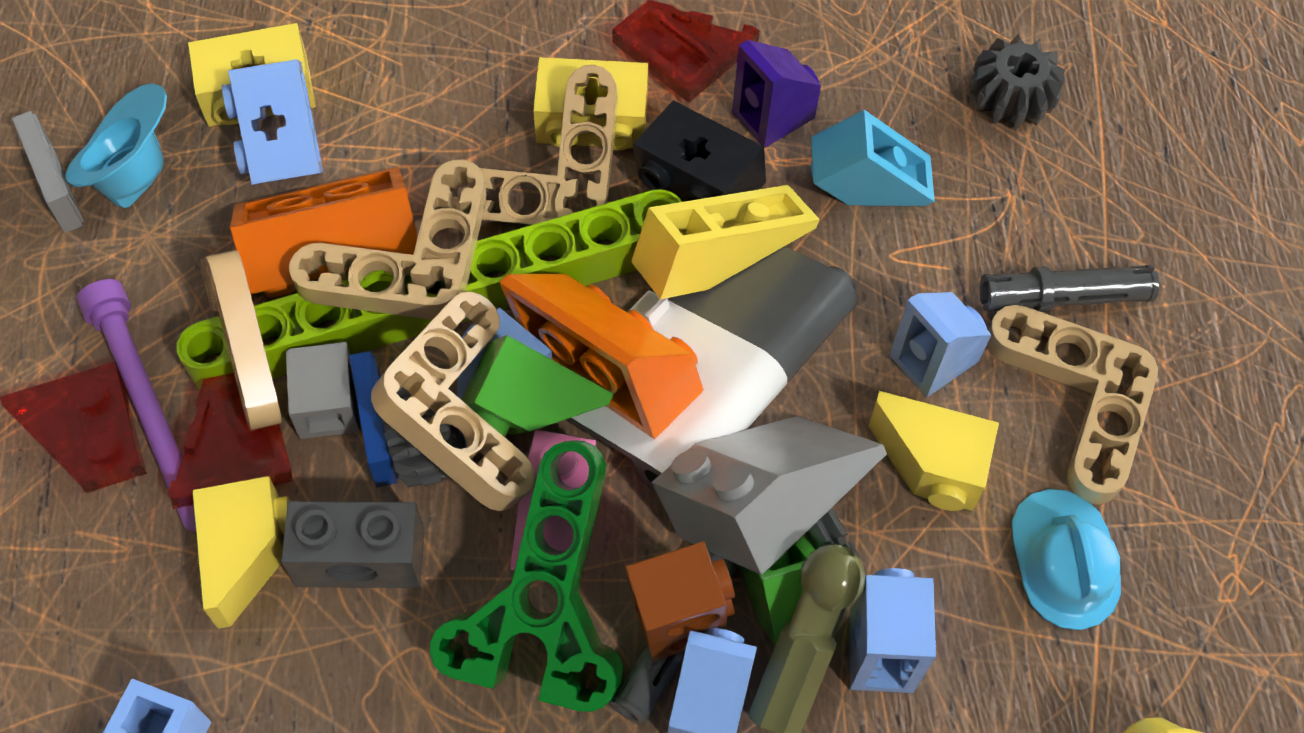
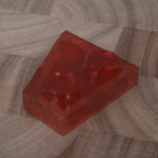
[0,362,147,493]
[169,373,293,509]

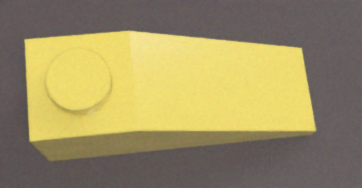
[631,185,820,299]

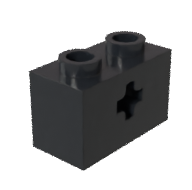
[633,100,766,202]

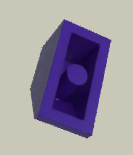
[732,40,821,148]

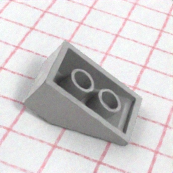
[652,416,887,575]

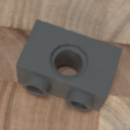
[281,501,425,588]

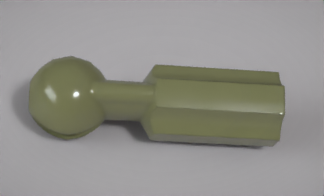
[748,545,866,733]

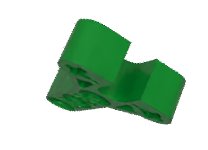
[430,440,624,712]

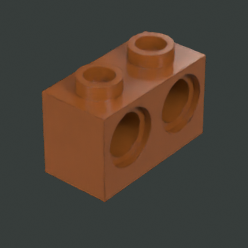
[625,541,735,662]

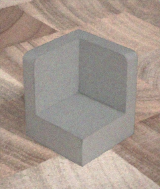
[286,342,360,439]

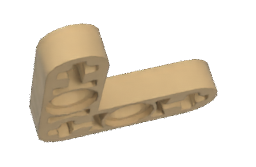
[450,64,618,225]
[289,159,486,320]
[199,250,282,431]
[371,292,535,511]
[987,305,1158,505]

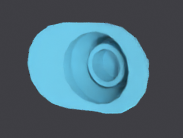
[65,83,167,208]
[1012,489,1121,630]

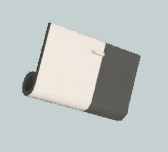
[566,246,858,494]

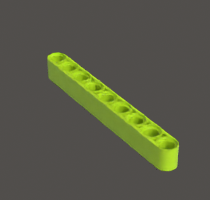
[177,189,682,395]

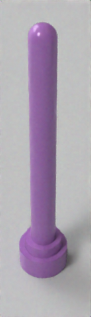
[77,279,196,533]

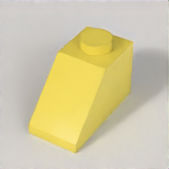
[868,391,999,511]
[193,476,290,629]

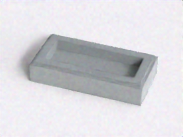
[12,111,84,233]

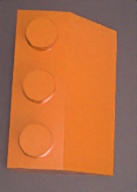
[230,166,418,298]
[499,274,704,440]

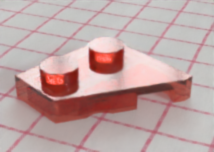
[612,0,760,103]

